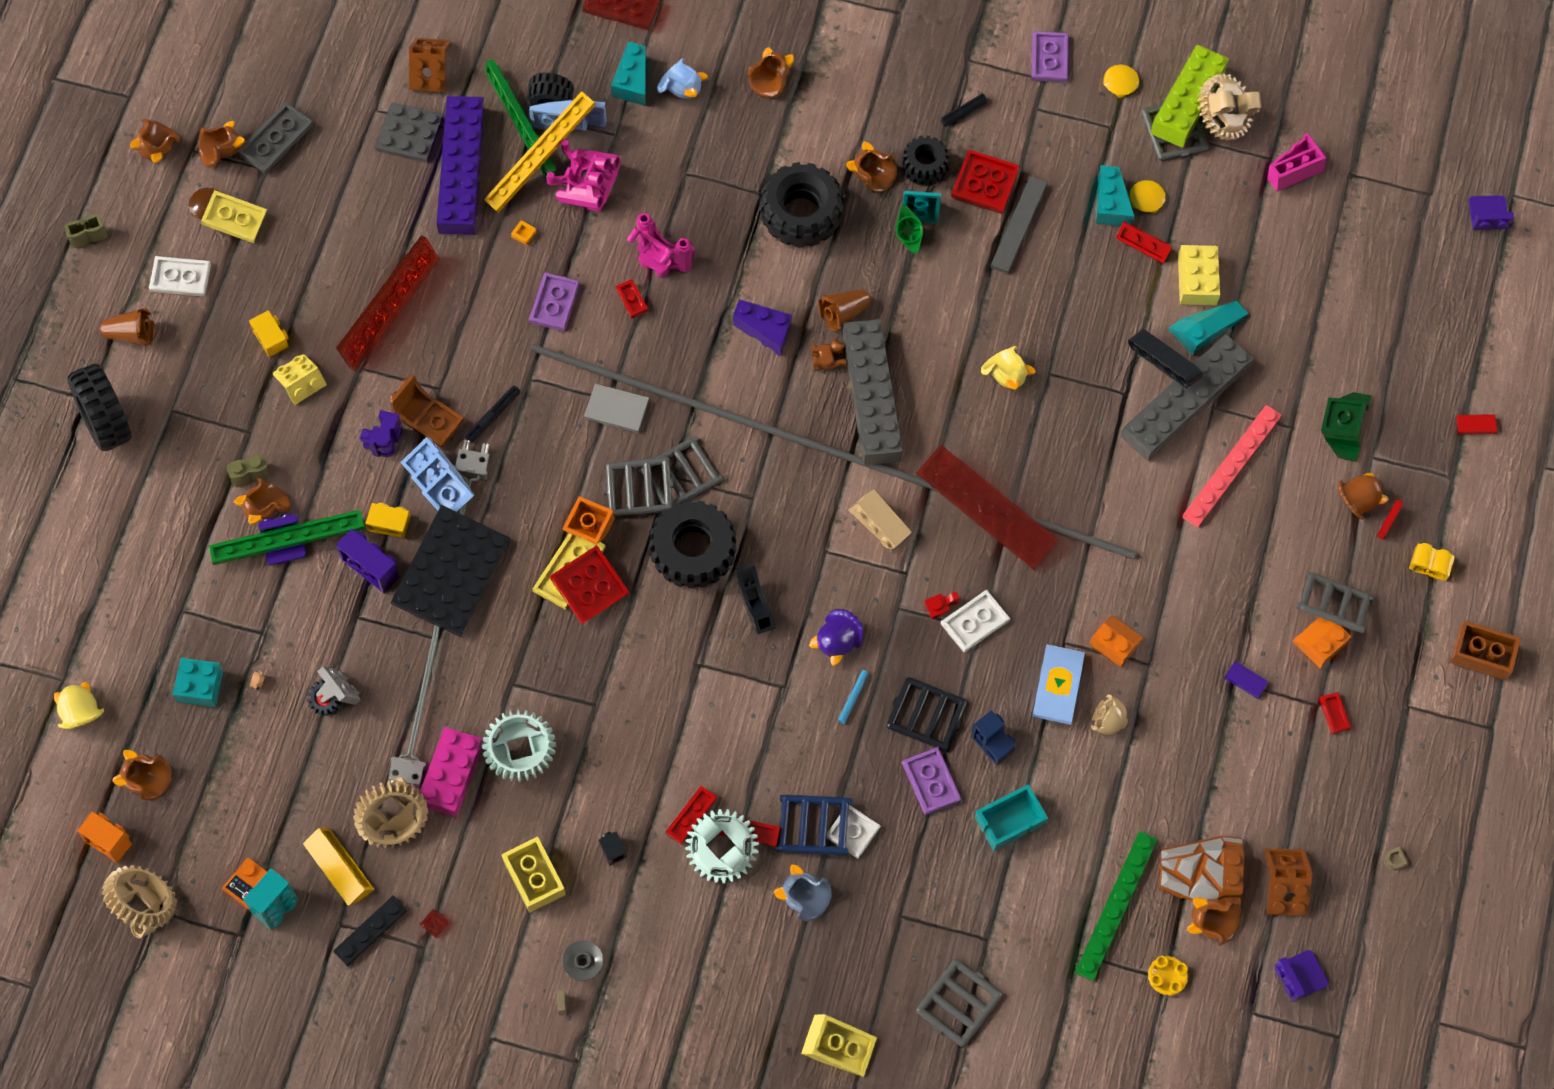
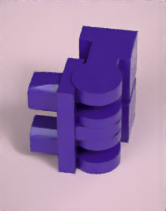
[360,410,403,457]

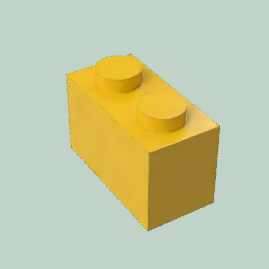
[249,310,289,357]
[365,503,411,539]

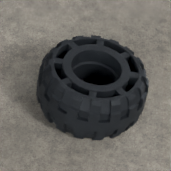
[760,162,844,248]

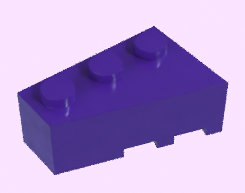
[733,299,792,356]

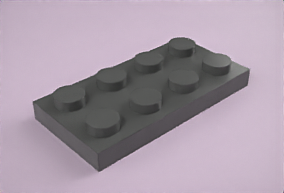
[237,102,314,174]

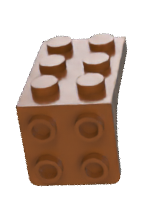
[390,374,464,449]

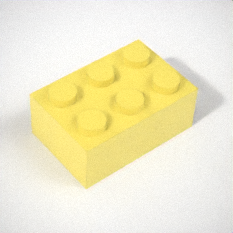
[1178,245,1220,305]
[501,837,566,913]

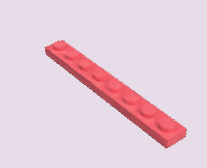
[1182,405,1282,528]

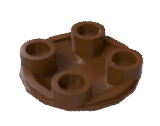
[188,188,220,219]

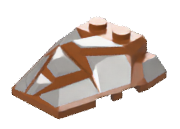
[1159,836,1244,906]

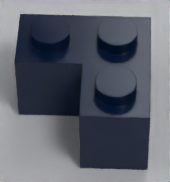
[971,710,1016,766]

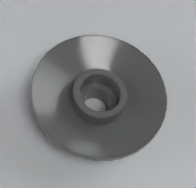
[562,940,603,981]

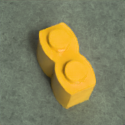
[1409,543,1455,581]

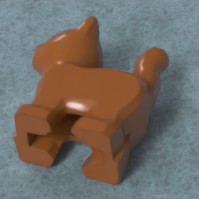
[811,339,847,371]

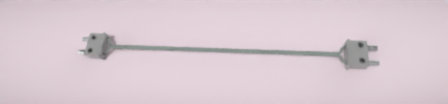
[388,440,489,789]

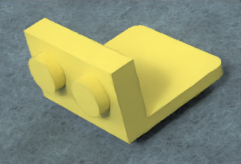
[273,354,327,405]

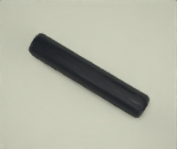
[940,93,988,127]

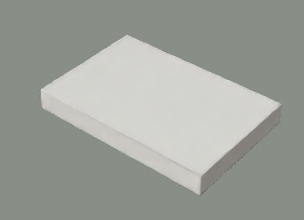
[149,256,211,297]
[941,590,1010,653]

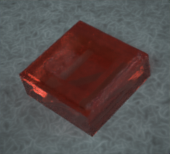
[420,909,449,938]

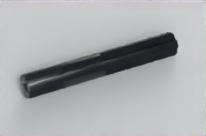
[465,385,520,443]

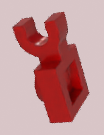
[924,591,959,619]

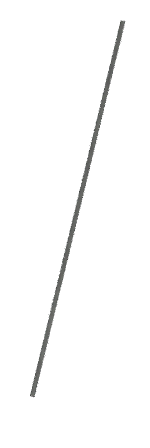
[531,344,1136,559]

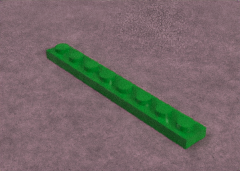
[484,59,557,182]
[208,510,365,565]
[1074,831,1157,982]

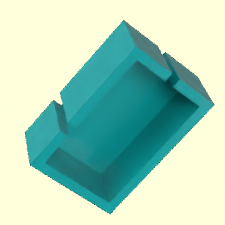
[974,784,1048,851]
[243,869,298,930]

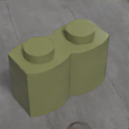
[64,214,108,248]
[226,454,270,487]

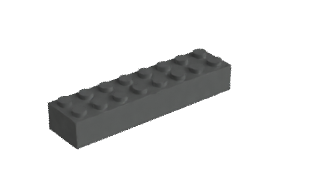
[842,319,903,465]
[1120,334,1253,461]

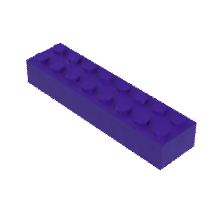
[436,96,485,235]

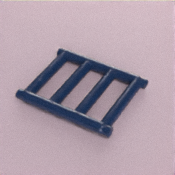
[775,795,852,855]

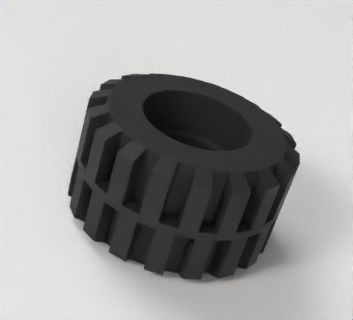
[526,72,574,106]
[902,135,949,186]

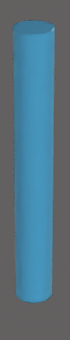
[838,670,869,724]

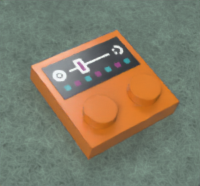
[221,857,267,911]

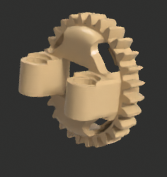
[1197,74,1262,141]
[353,777,428,848]
[102,865,177,938]

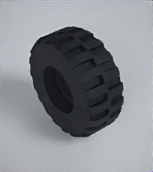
[67,364,132,451]
[650,500,736,588]

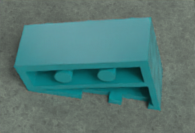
[611,41,646,106]
[1095,165,1134,226]

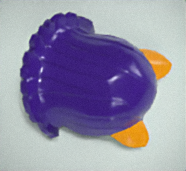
[809,609,863,666]

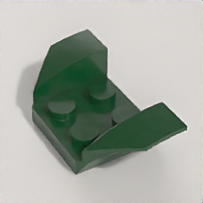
[1321,392,1372,462]

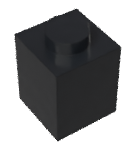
[598,831,627,866]

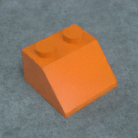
[562,496,615,545]
[1090,615,1144,668]
[1292,617,1352,668]

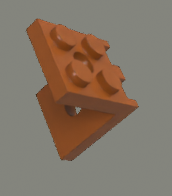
[409,38,451,92]
[1264,848,1313,916]

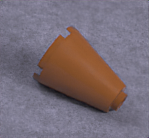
[818,289,871,331]
[99,308,155,346]

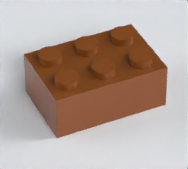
[1450,620,1521,680]

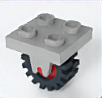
[307,666,361,716]

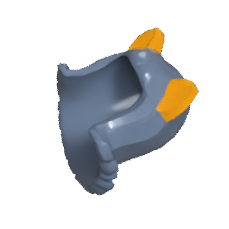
[774,864,832,921]

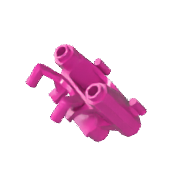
[547,139,621,212]
[627,213,695,278]

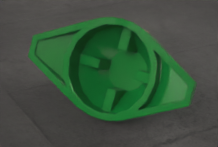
[896,205,923,253]

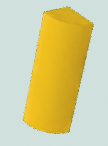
[303,827,374,906]

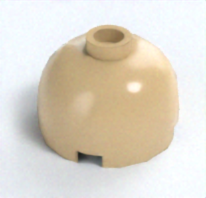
[1091,695,1128,735]

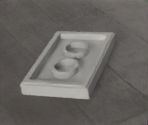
[584,384,649,433]

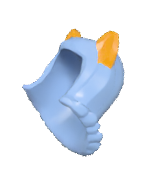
[657,58,708,99]

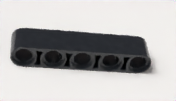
[1128,329,1203,389]

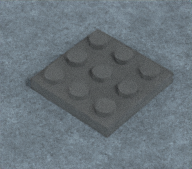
[375,102,443,163]

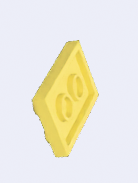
[201,190,267,243]

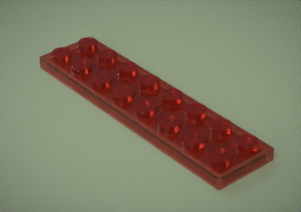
[336,235,440,372]
[916,445,1058,570]

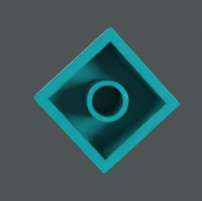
[172,658,223,707]

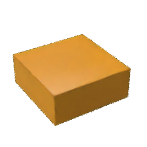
[511,220,537,246]

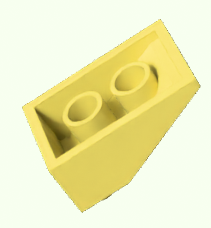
[801,1015,877,1077]

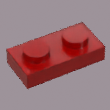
[615,279,648,319]

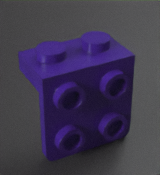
[1468,195,1514,230]
[258,514,306,565]
[1274,950,1328,1002]

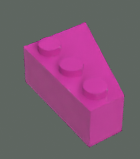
[1268,133,1326,191]

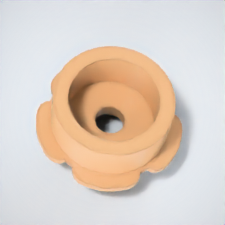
[249,671,265,690]

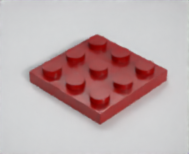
[951,149,1020,214]
[549,545,630,625]

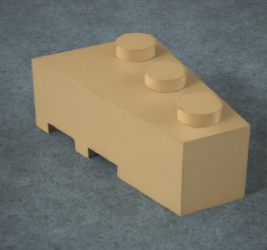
[848,489,912,550]

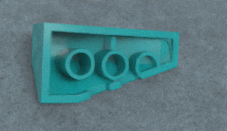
[1168,301,1249,355]

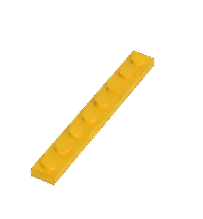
[484,91,596,213]

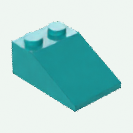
[902,191,941,223]

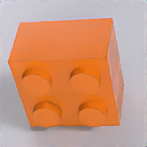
[77,811,132,863]

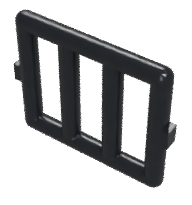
[886,677,967,751]

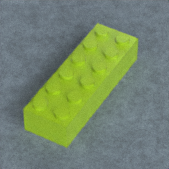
[1150,45,1229,148]

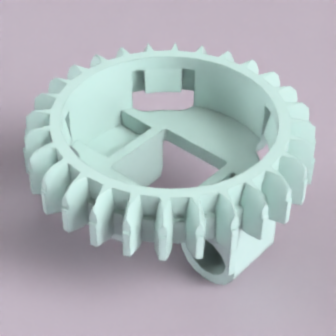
[482,709,556,782]
[685,809,759,884]

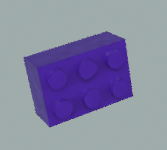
[336,529,399,593]

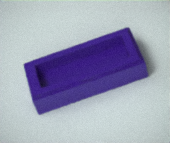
[1224,661,1268,699]

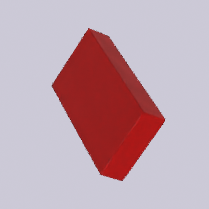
[1456,414,1497,435]
[1377,500,1404,540]
[1319,692,1351,735]

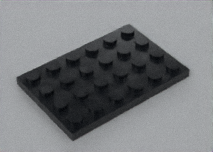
[390,505,511,637]

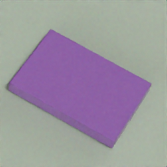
[1031,31,1068,82]
[529,272,580,332]
[902,747,962,815]

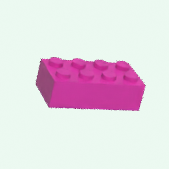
[420,727,483,818]

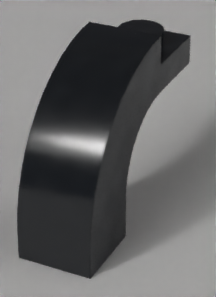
[735,563,776,634]

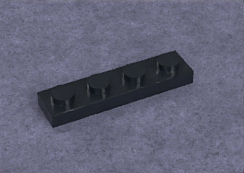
[333,895,407,967]

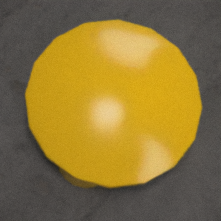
[1103,64,1139,98]
[1129,180,1165,213]
[1148,956,1188,996]

